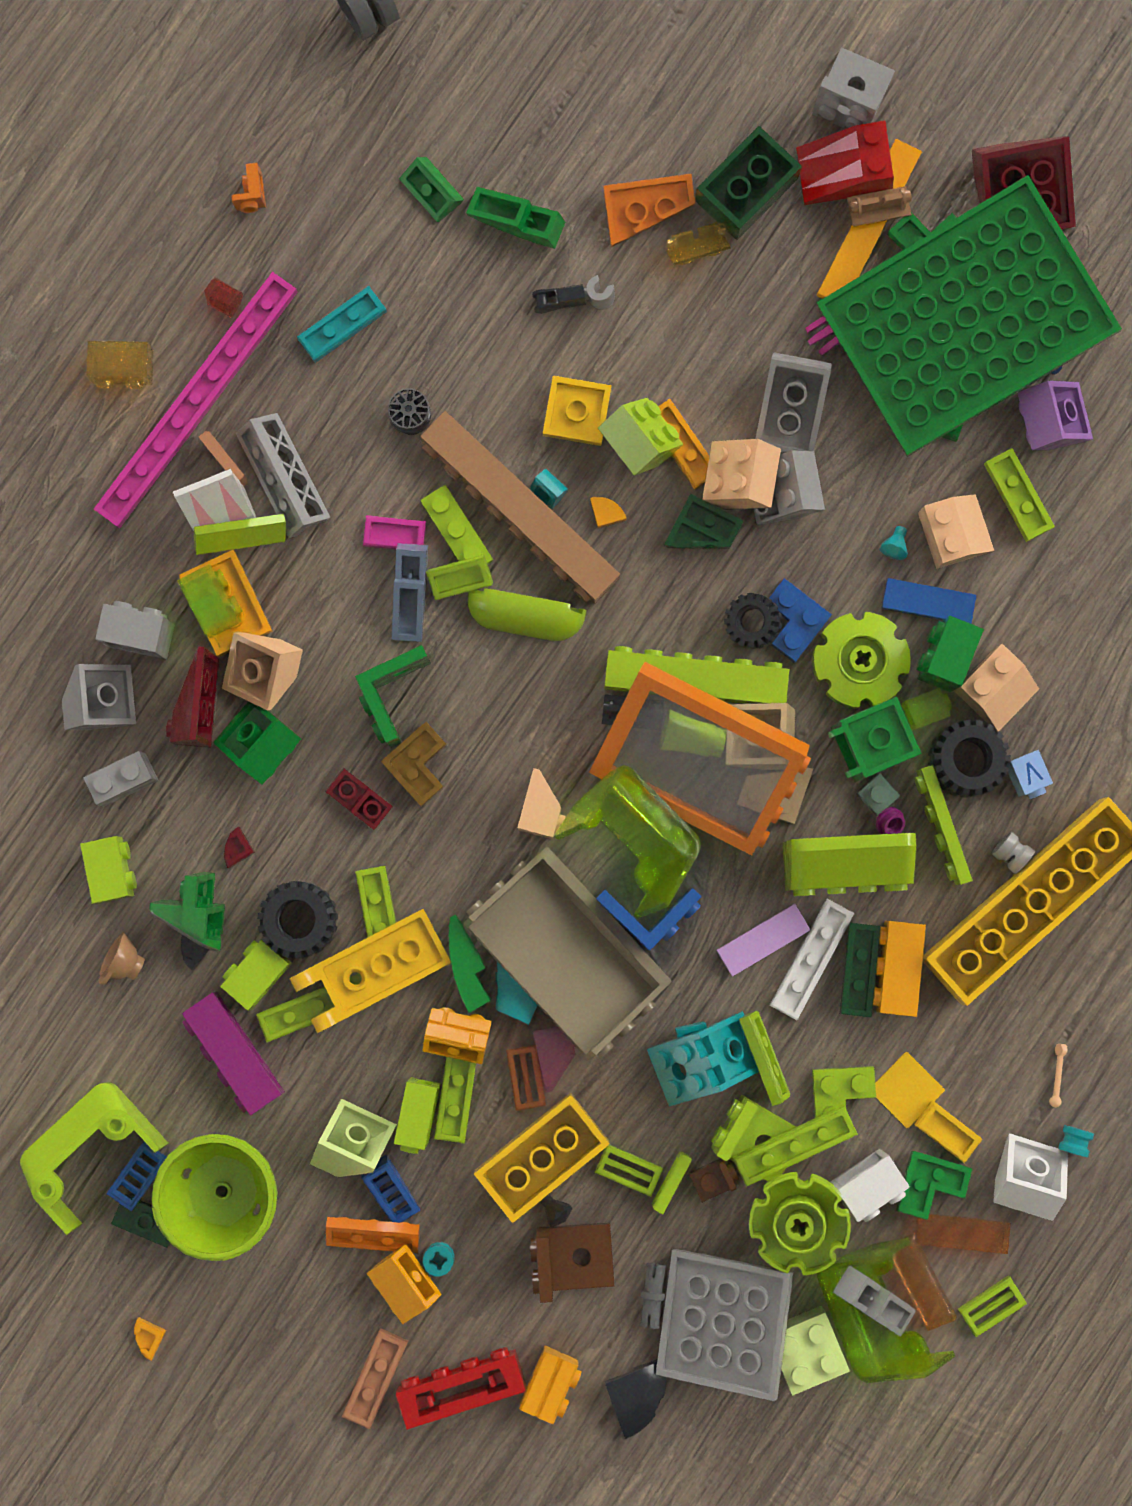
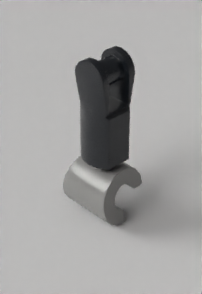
[532,275,615,314]

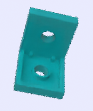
[647,1011,759,1106]

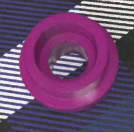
[876,807,905,834]

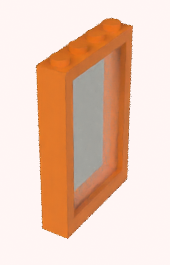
[589,662,811,856]

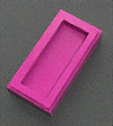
[363,515,426,550]

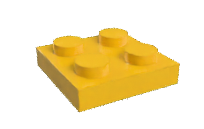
[543,376,612,446]

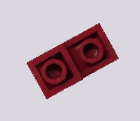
[325,767,393,830]

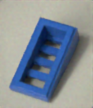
[106,1141,167,1212]
[361,1155,420,1223]

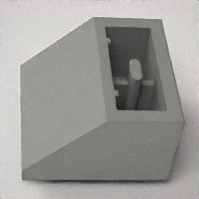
[754,450,825,525]

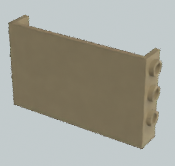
[463,846,672,1060]

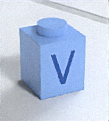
[1006,750,1053,799]

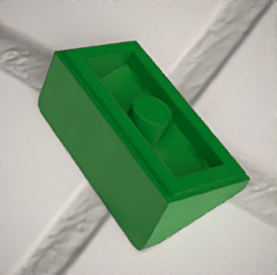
[399,157,464,222]

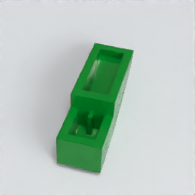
[466,187,566,249]
[449,914,491,1013]

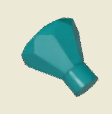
[879,526,908,560]

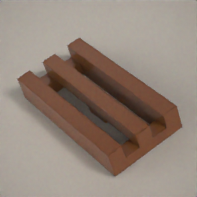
[506,1044,546,1111]

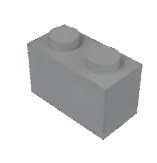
[83,751,159,807]

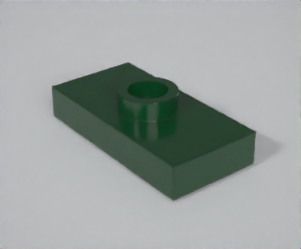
[111,1194,171,1248]

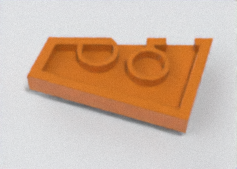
[603,174,695,247]

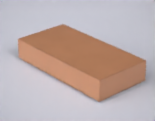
[199,431,248,487]

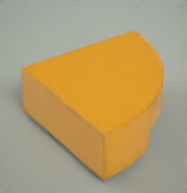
[590,497,627,528]
[134,1317,167,1361]

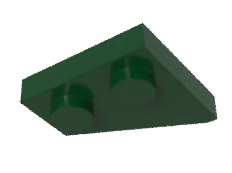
[664,493,744,549]

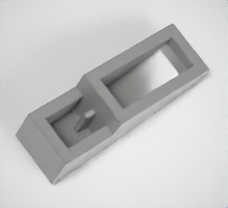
[833,1265,916,1337]

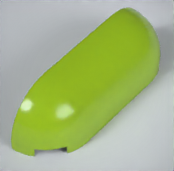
[468,588,587,641]

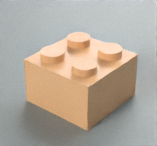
[702,439,781,509]

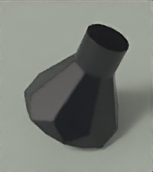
[539,1194,573,1228]

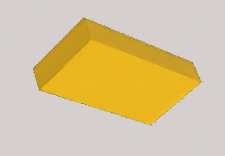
[914,1101,982,1164]

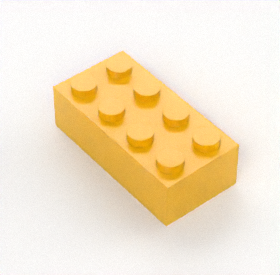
[474,1092,610,1223]

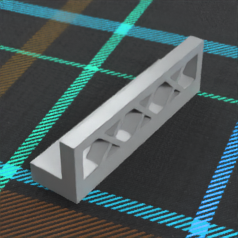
[236,413,331,538]

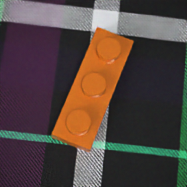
[326,1217,420,1253]

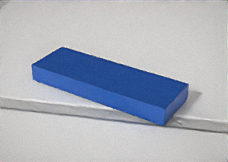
[881,578,976,624]

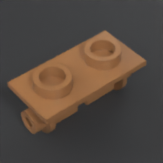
[847,186,912,227]

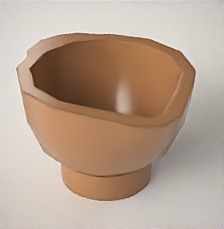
[99,932,145,986]

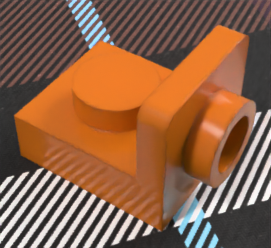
[231,163,266,213]

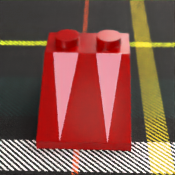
[796,120,894,205]

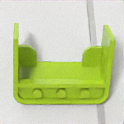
[20,1082,169,1235]

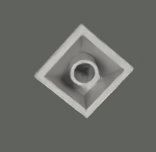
[62,664,136,730]

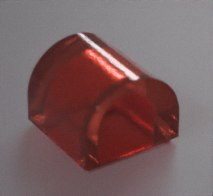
[204,278,243,317]

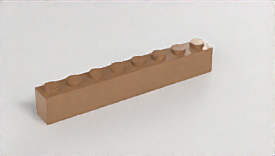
[420,411,620,604]

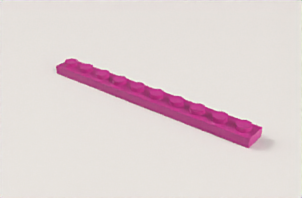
[94,271,298,528]

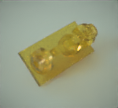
[666,222,731,266]

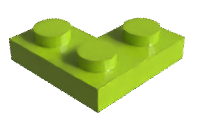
[812,1066,876,1118]

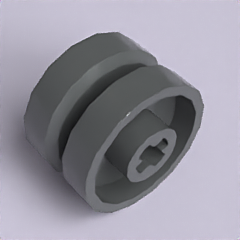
[337,0,400,41]

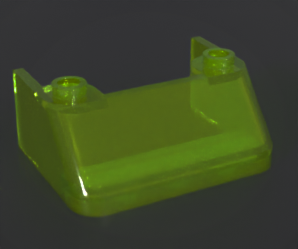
[554,765,701,919]
[817,1238,956,1383]

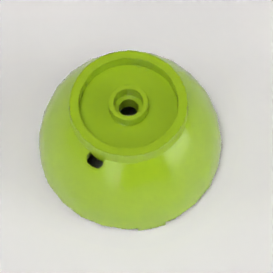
[152,1134,278,1261]

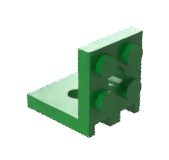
[355,645,431,748]

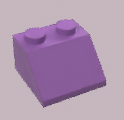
[1018,381,1093,450]

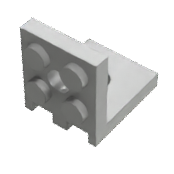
[812,47,895,128]

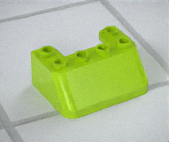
[783,833,917,896]

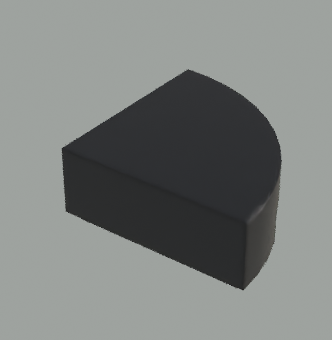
[181,935,209,970]

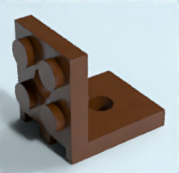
[530,1222,615,1303]

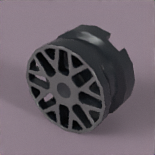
[388,388,431,435]

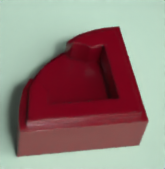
[224,827,255,869]

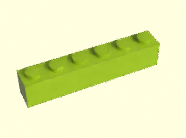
[604,646,790,704]

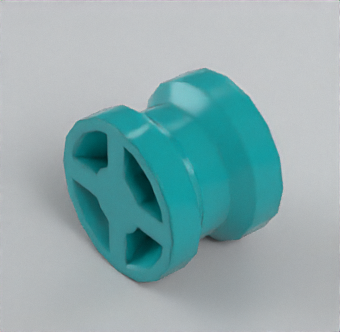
[1058,1125,1094,1157]
[423,1242,455,1276]

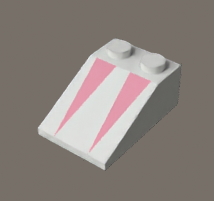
[173,469,256,531]

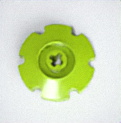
[812,612,911,709]
[749,1172,851,1275]

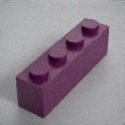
[182,991,285,1116]

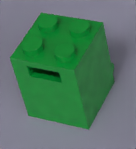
[827,697,922,783]

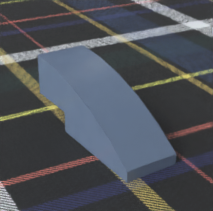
[392,543,428,642]

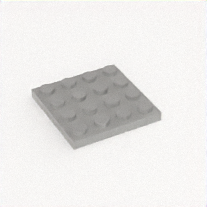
[656,1249,794,1401]

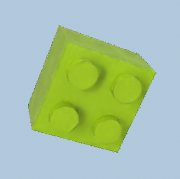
[598,398,683,476]

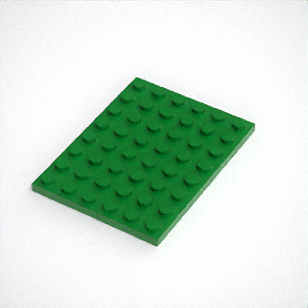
[816,175,1122,457]

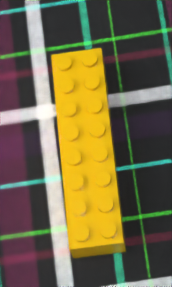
[923,797,1132,1006]

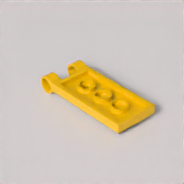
[289,909,451,1033]

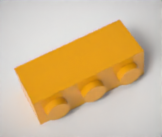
[873,921,926,1017]

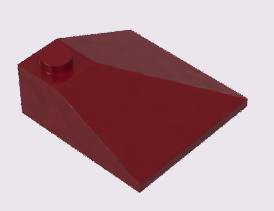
[972,136,1076,230]
[166,646,219,748]

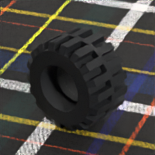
[928,719,1011,798]
[257,881,338,958]

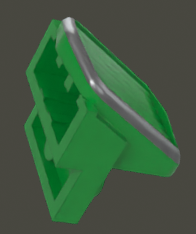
[149,872,225,952]

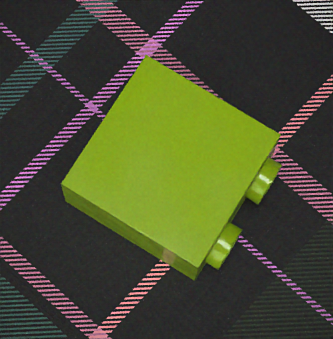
[394,1077,441,1154]

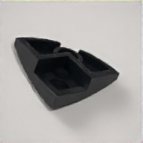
[605,1359,666,1439]

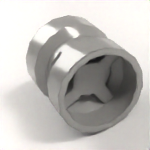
[991,831,1035,874]

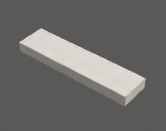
[769,899,854,1020]

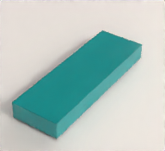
[297,286,387,363]

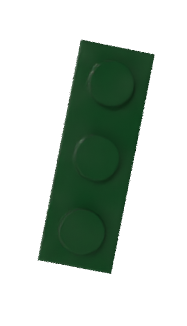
[839,923,881,1017]

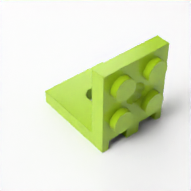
[711,1094,796,1182]

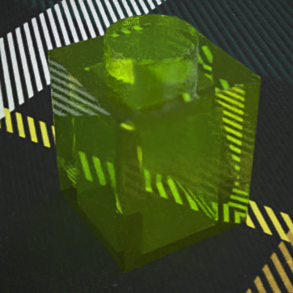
[901,688,952,731]

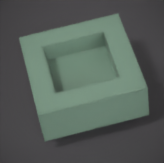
[856,773,900,816]

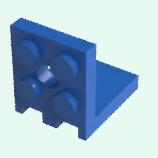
[596,888,702,950]

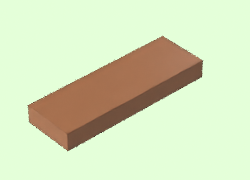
[342,1328,408,1429]

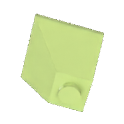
[310,1099,397,1177]

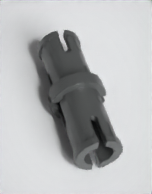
[640,1262,666,1329]

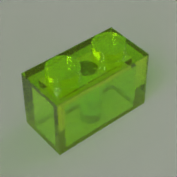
[177,564,243,638]

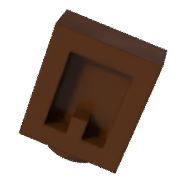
[689,1158,739,1203]

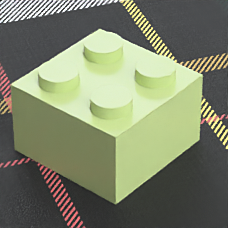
[781,1306,850,1396]

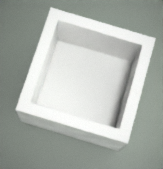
[830,1149,910,1222]

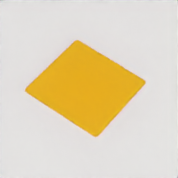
[875,1052,945,1128]

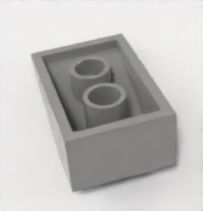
[755,352,832,452]

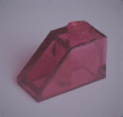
[533,1025,576,1093]

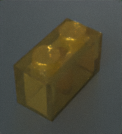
[86,341,153,389]

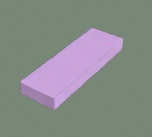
[716,904,810,977]

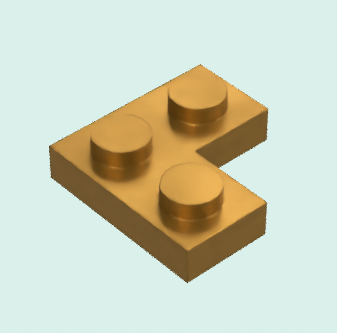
[381,722,447,807]

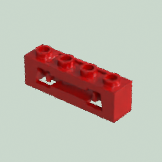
[396,1347,526,1430]

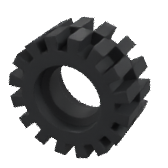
[724,593,782,649]

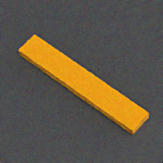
[817,139,922,299]

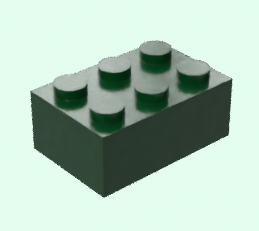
[695,126,802,240]

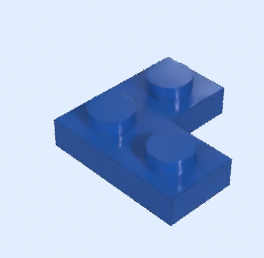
[769,578,832,663]

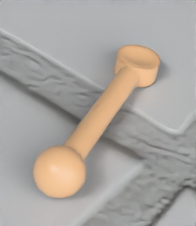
[1049,1044,1068,1108]

